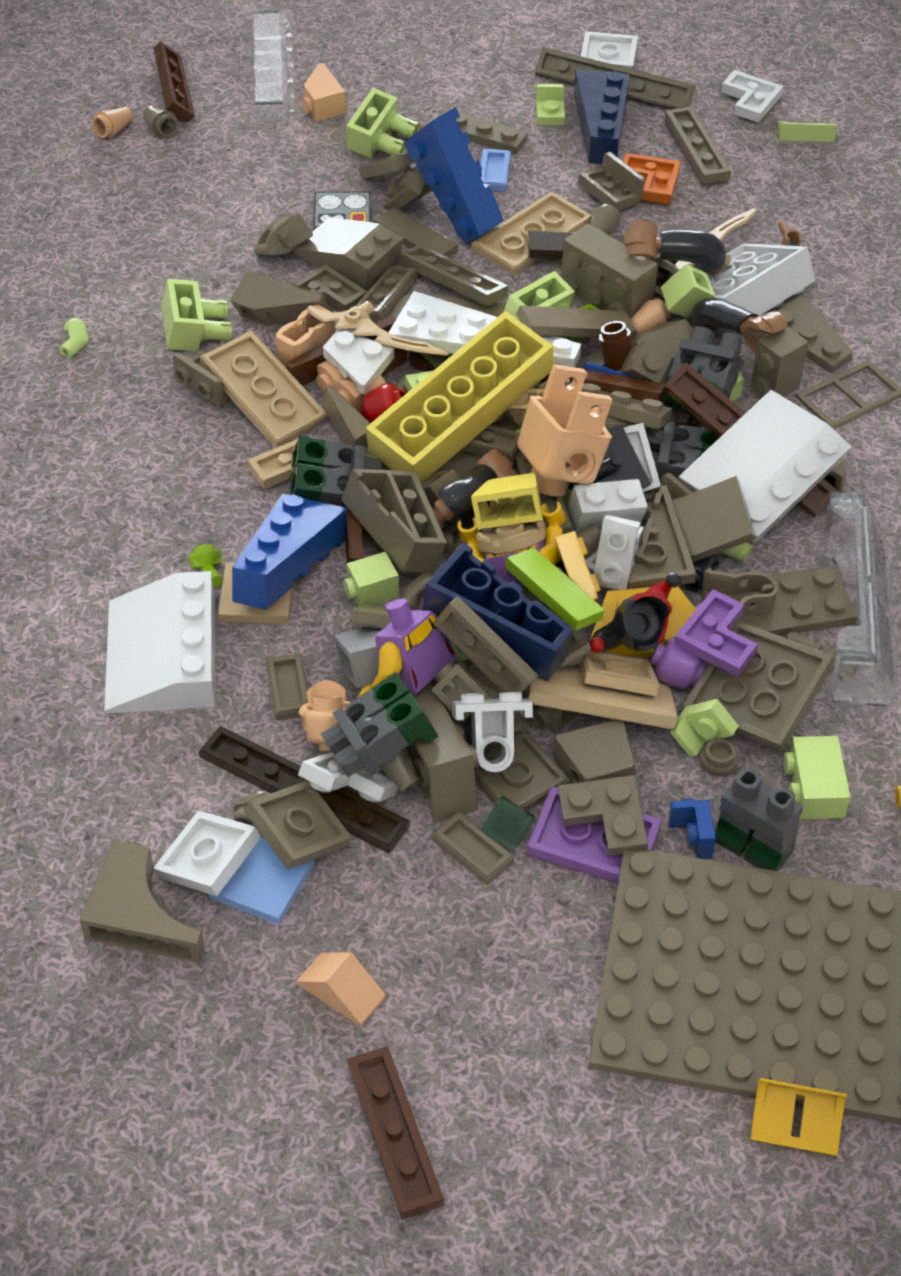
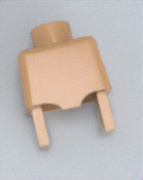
[517,364,612,497]

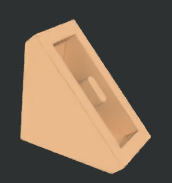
[296,952,386,1027]

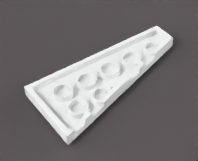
[389,291,581,367]

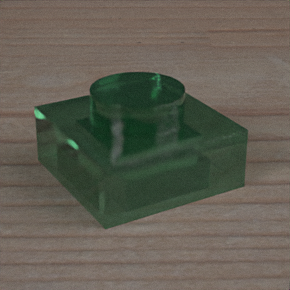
[481,796,536,851]

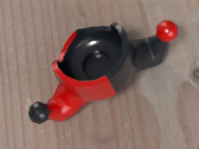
[589,572,681,653]

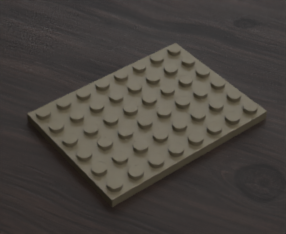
[588,849,901,1124]

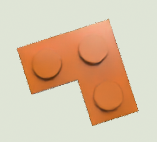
[623,153,681,204]

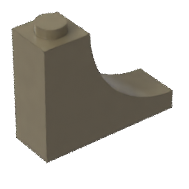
[80,841,205,963]

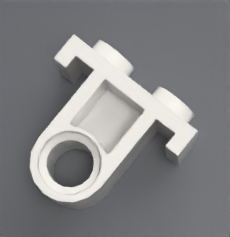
[594,515,644,590]
[452,692,533,772]

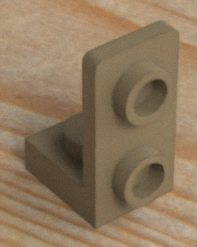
[431,659,491,722]

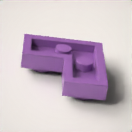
[674,589,758,677]

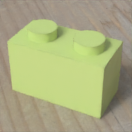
[783,736,851,819]

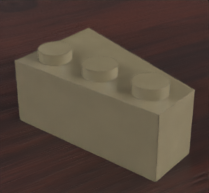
[341,469,447,573]

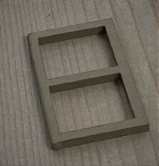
[795,360,901,429]

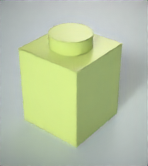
[661,264,715,319]
[343,552,399,606]

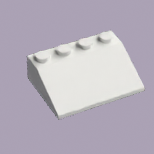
[662,243,816,334]
[678,390,852,546]
[104,571,215,714]

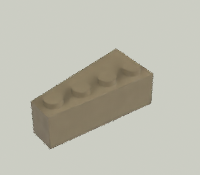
[407,680,479,823]

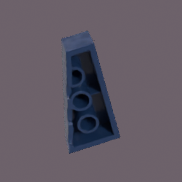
[574,69,630,164]
[422,542,573,681]

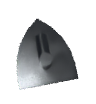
[568,424,651,491]

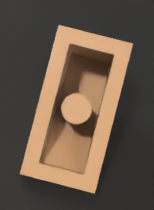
[302,63,346,121]

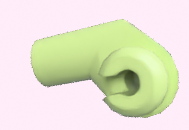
[59,318,89,358]

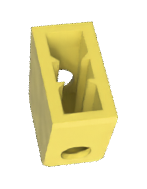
[471,473,543,530]

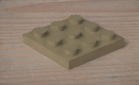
[683,621,835,752]

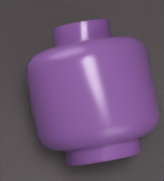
[649,637,706,691]

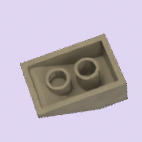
[293,217,403,291]

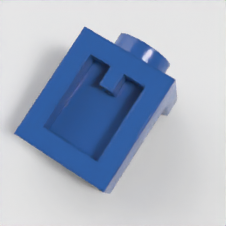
[668,799,716,859]

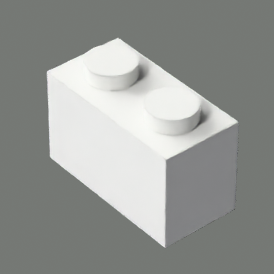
[566,479,648,534]

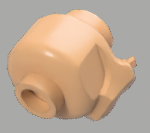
[298,680,351,751]

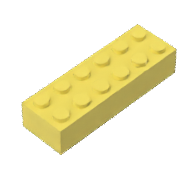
[366,311,553,484]

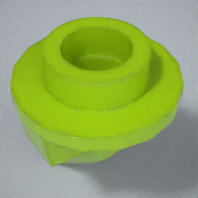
[187,544,223,587]

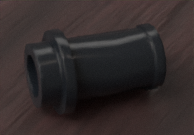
[683,554,720,592]

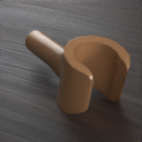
[778,221,802,246]

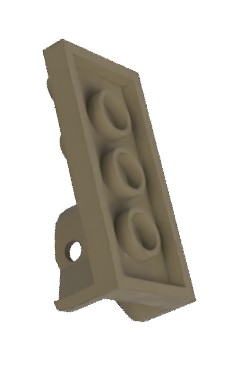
[700,565,858,636]

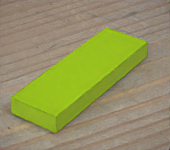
[505,548,605,631]

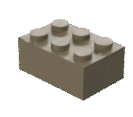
[561,224,658,319]

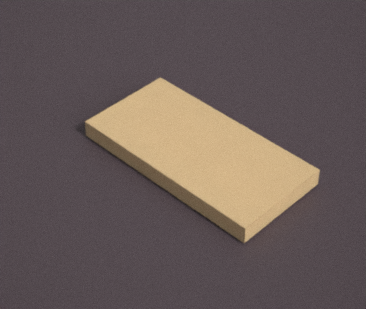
[471,192,592,276]
[199,330,328,448]
[526,666,678,730]

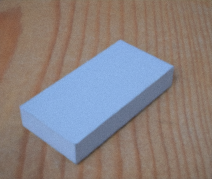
[481,149,511,192]

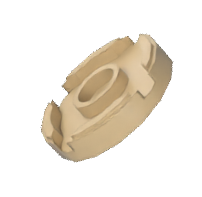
[476,520,547,554]

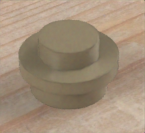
[700,738,738,775]

